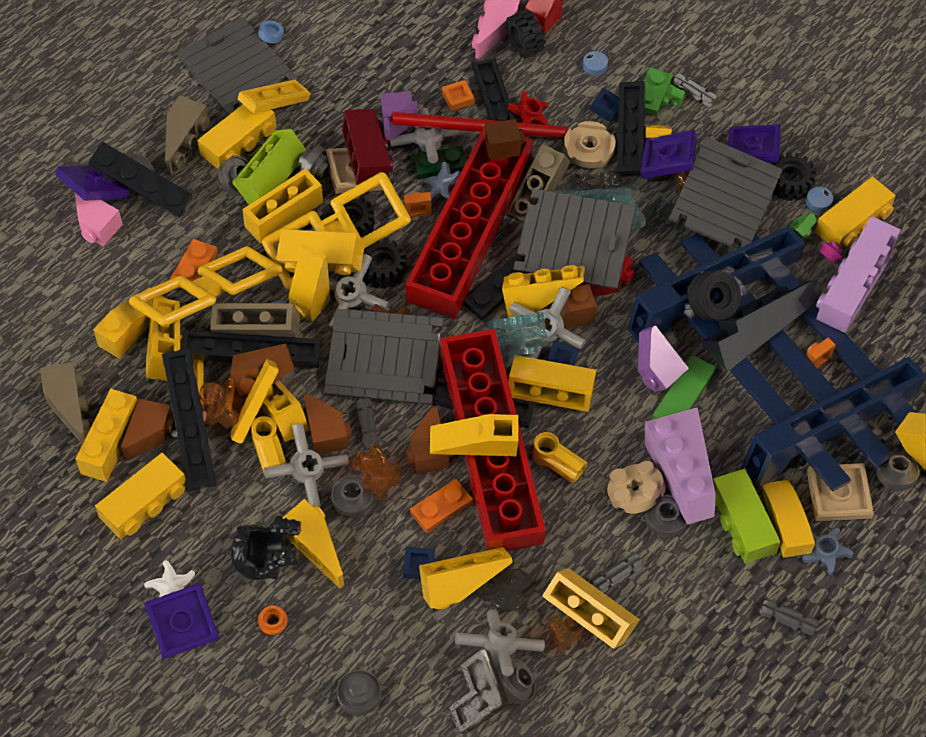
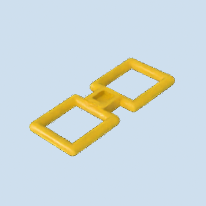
[261,172,411,290]
[129,246,283,326]

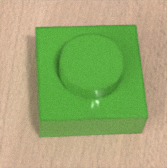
[789,212,818,240]

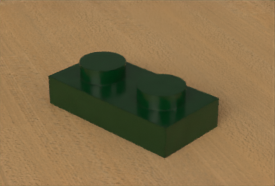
[412,146,467,180]

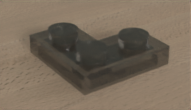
[449,650,510,734]

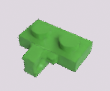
[644,68,685,116]

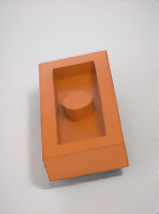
[170,239,218,288]
[410,479,473,534]

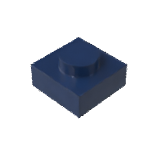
[589,88,619,122]
[547,340,580,366]
[403,547,435,579]

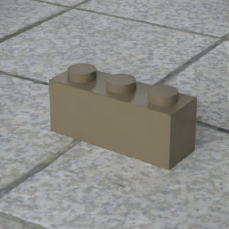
[210,303,300,338]

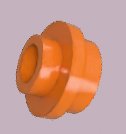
[258,606,288,635]

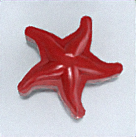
[507,91,548,125]

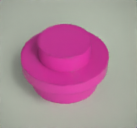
[819,241,844,264]

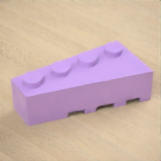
[816,216,901,333]
[645,407,715,524]

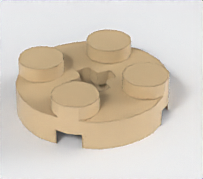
[564,121,616,168]
[607,461,666,514]

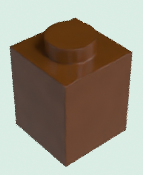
[484,119,525,160]

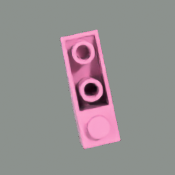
[472,0,521,59]

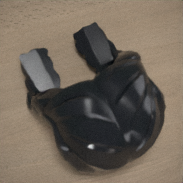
[231,516,302,580]

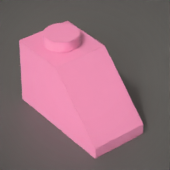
[75,193,123,246]

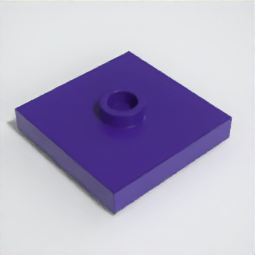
[728,124,781,163]
[640,130,697,179]
[56,165,129,201]
[144,583,220,660]

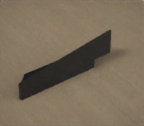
[701,281,818,371]

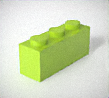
[232,129,306,205]
[713,468,781,564]

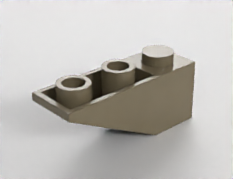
[165,95,210,176]
[507,144,571,222]
[40,362,91,445]

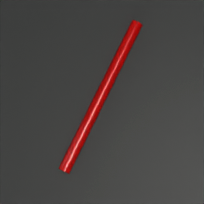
[391,112,568,139]

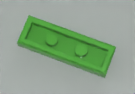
[652,355,716,420]

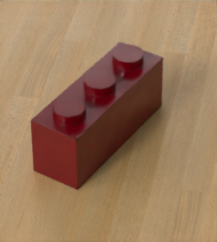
[342,109,393,185]

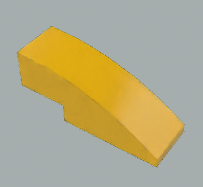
[761,480,815,558]

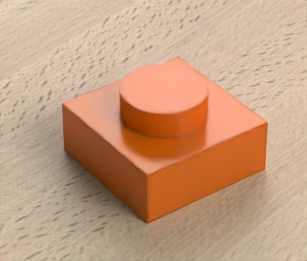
[442,80,475,112]
[404,192,431,217]
[806,338,836,368]

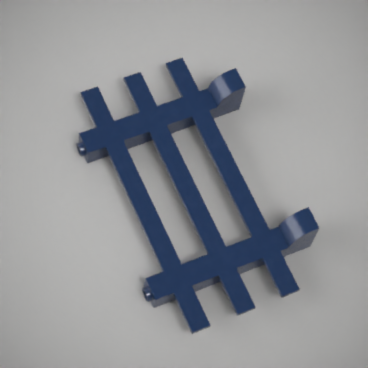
[627,226,926,492]

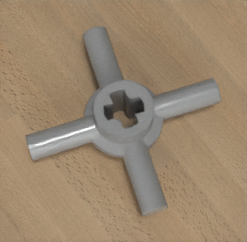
[390,108,467,163]
[329,254,389,328]
[509,286,586,359]
[264,424,349,507]
[455,610,545,676]

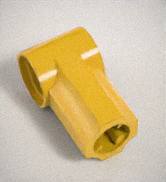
[251,416,287,476]
[532,432,588,483]

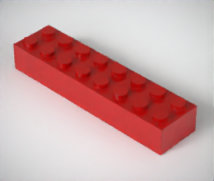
[405,126,533,319]
[440,329,546,551]

